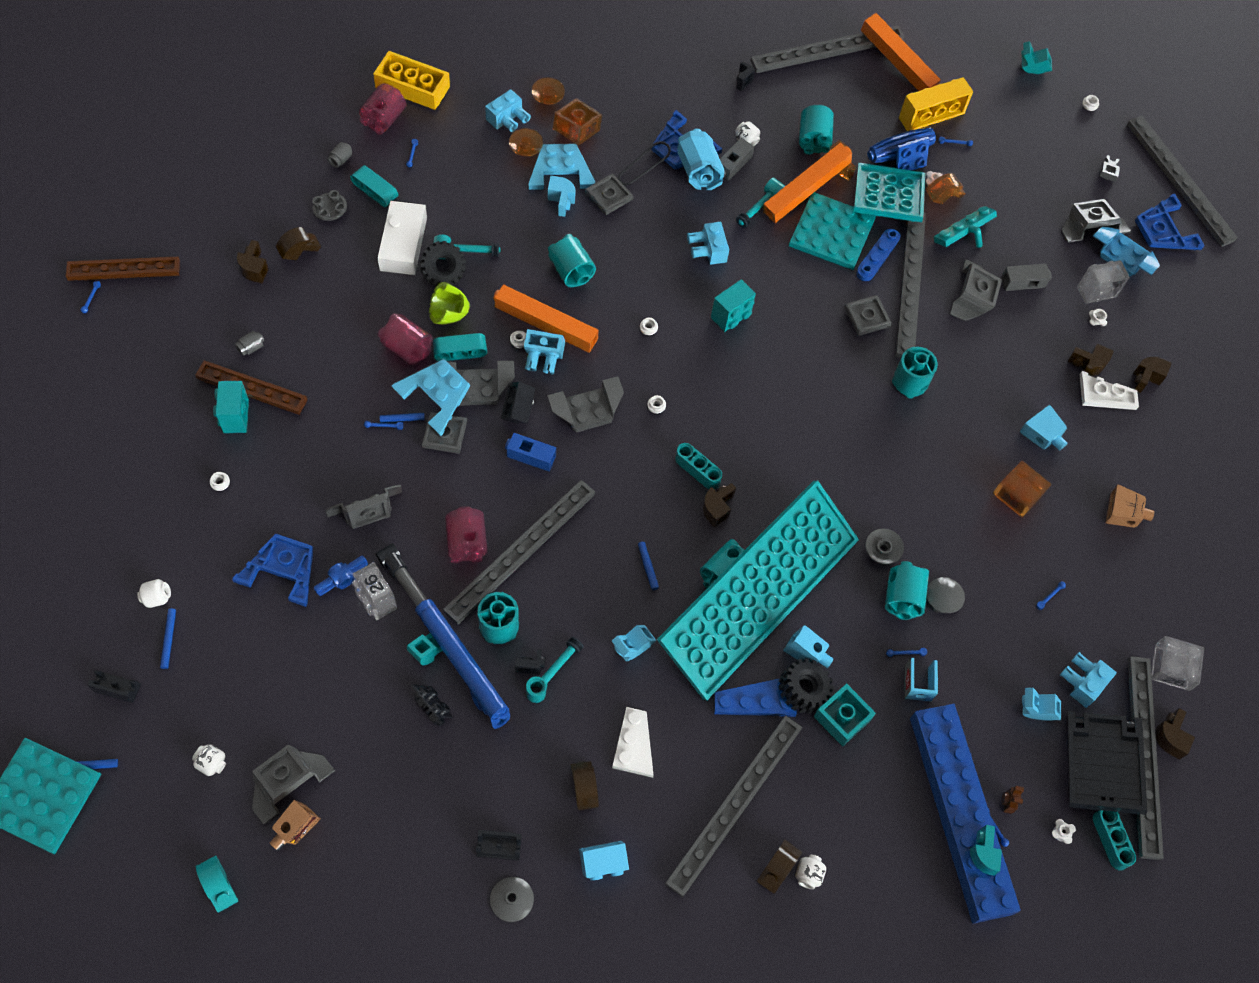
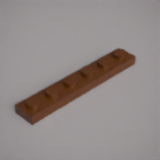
[66,257,180,281]
[195,360,308,415]

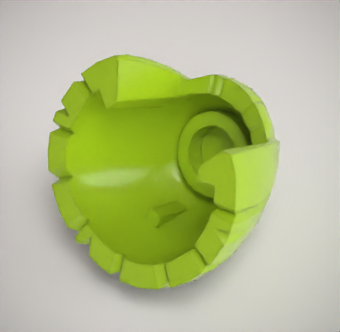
[429,282,470,324]

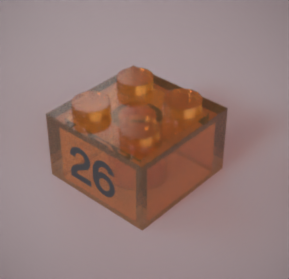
[553,98,602,145]
[993,461,1052,518]

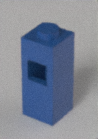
[505,433,556,472]

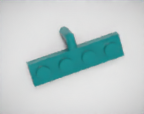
[934,206,997,248]

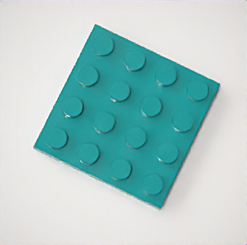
[853,163,925,222]
[789,192,876,270]
[0,738,101,854]

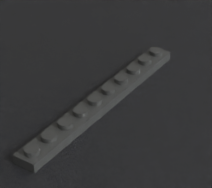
[750,25,905,73]
[1127,115,1238,247]
[895,213,926,358]
[443,480,595,625]
[1128,656,1164,860]
[665,715,803,898]

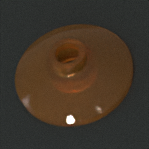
[532,78,565,105]
[509,128,543,156]

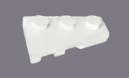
[1079,371,1139,410]
[612,707,653,778]

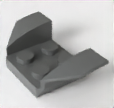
[1062,199,1131,243]
[950,259,1002,321]
[448,361,515,406]
[547,376,624,433]
[325,485,402,529]
[252,745,335,825]

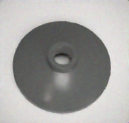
[865,528,904,565]
[490,877,534,922]

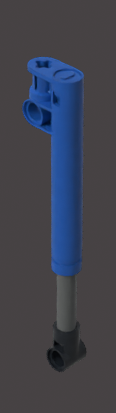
[375,543,510,729]

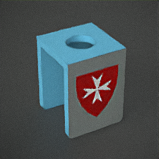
[905,657,938,702]

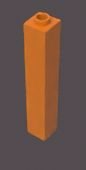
[861,13,941,91]
[764,142,852,223]
[493,284,599,353]

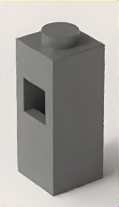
[720,138,755,181]
[1001,263,1052,291]

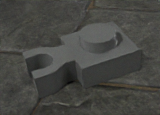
[1099,155,1120,182]

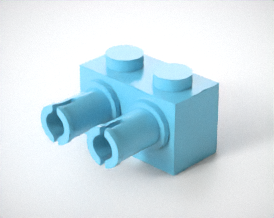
[485,89,531,132]
[687,222,729,265]
[524,329,566,374]
[1060,652,1117,708]

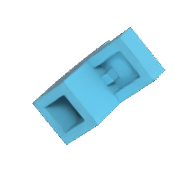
[548,176,575,217]
[612,625,657,661]
[1022,688,1061,721]

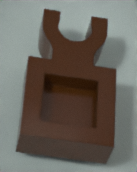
[1001,786,1024,814]

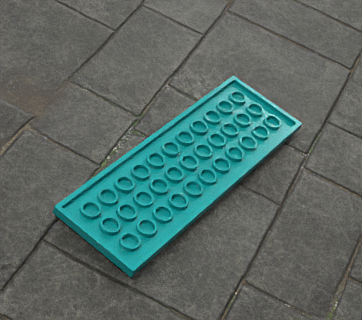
[657,480,859,700]

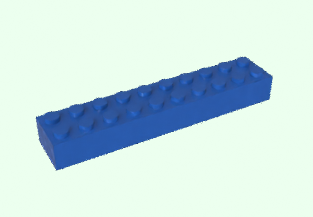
[910,704,1021,924]

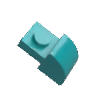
[407,633,443,665]
[970,825,1002,876]

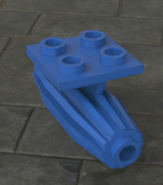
[867,128,936,171]

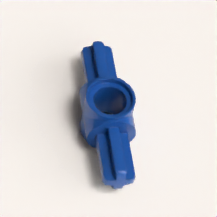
[314,556,368,596]

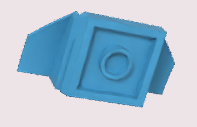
[1093,227,1160,277]

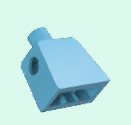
[1020,405,1068,451]
[783,625,834,668]

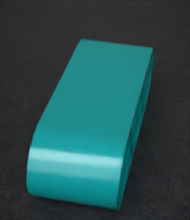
[350,165,399,207]
[432,333,487,361]
[675,443,722,490]
[1093,810,1136,870]

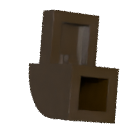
[275,227,321,260]
[237,240,269,284]
[1068,344,1114,376]
[1133,357,1172,393]
[703,483,736,528]
[1155,708,1195,760]
[570,761,599,810]
[757,840,802,894]

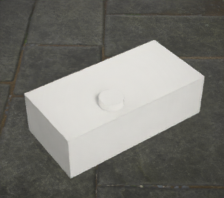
[378,201,427,275]

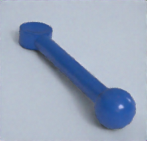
[938,136,973,146]
[406,139,418,168]
[80,281,101,313]
[364,421,404,430]
[1036,581,1066,610]
[886,648,927,657]
[988,808,1009,847]

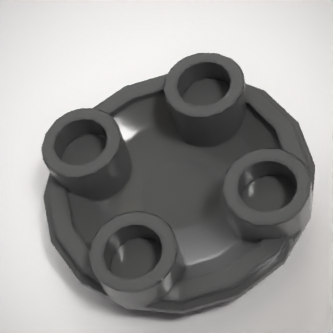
[312,190,347,221]
[927,577,965,614]

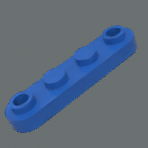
[856,229,900,281]

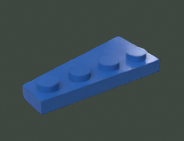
[714,679,797,717]

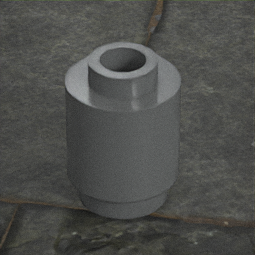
[327,142,353,168]
[235,331,264,356]

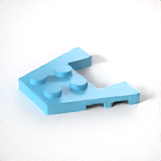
[529,144,595,190]
[392,359,470,436]

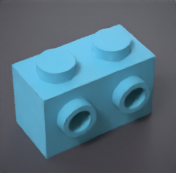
[579,841,629,880]

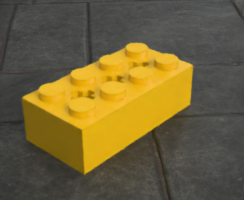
[373,51,450,110]
[899,77,973,131]

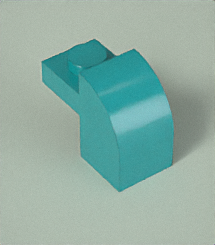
[1021,41,1052,74]
[195,855,238,913]

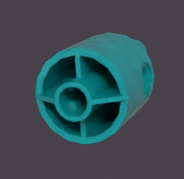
[799,105,834,155]
[548,234,596,287]
[892,347,938,398]
[700,539,744,589]
[885,561,929,620]
[477,592,519,644]

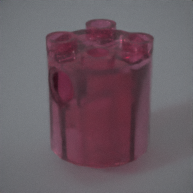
[359,83,406,135]
[378,313,433,365]
[445,506,488,563]

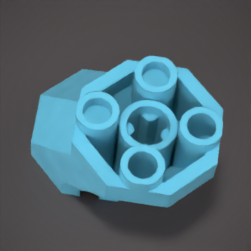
[677,129,724,190]

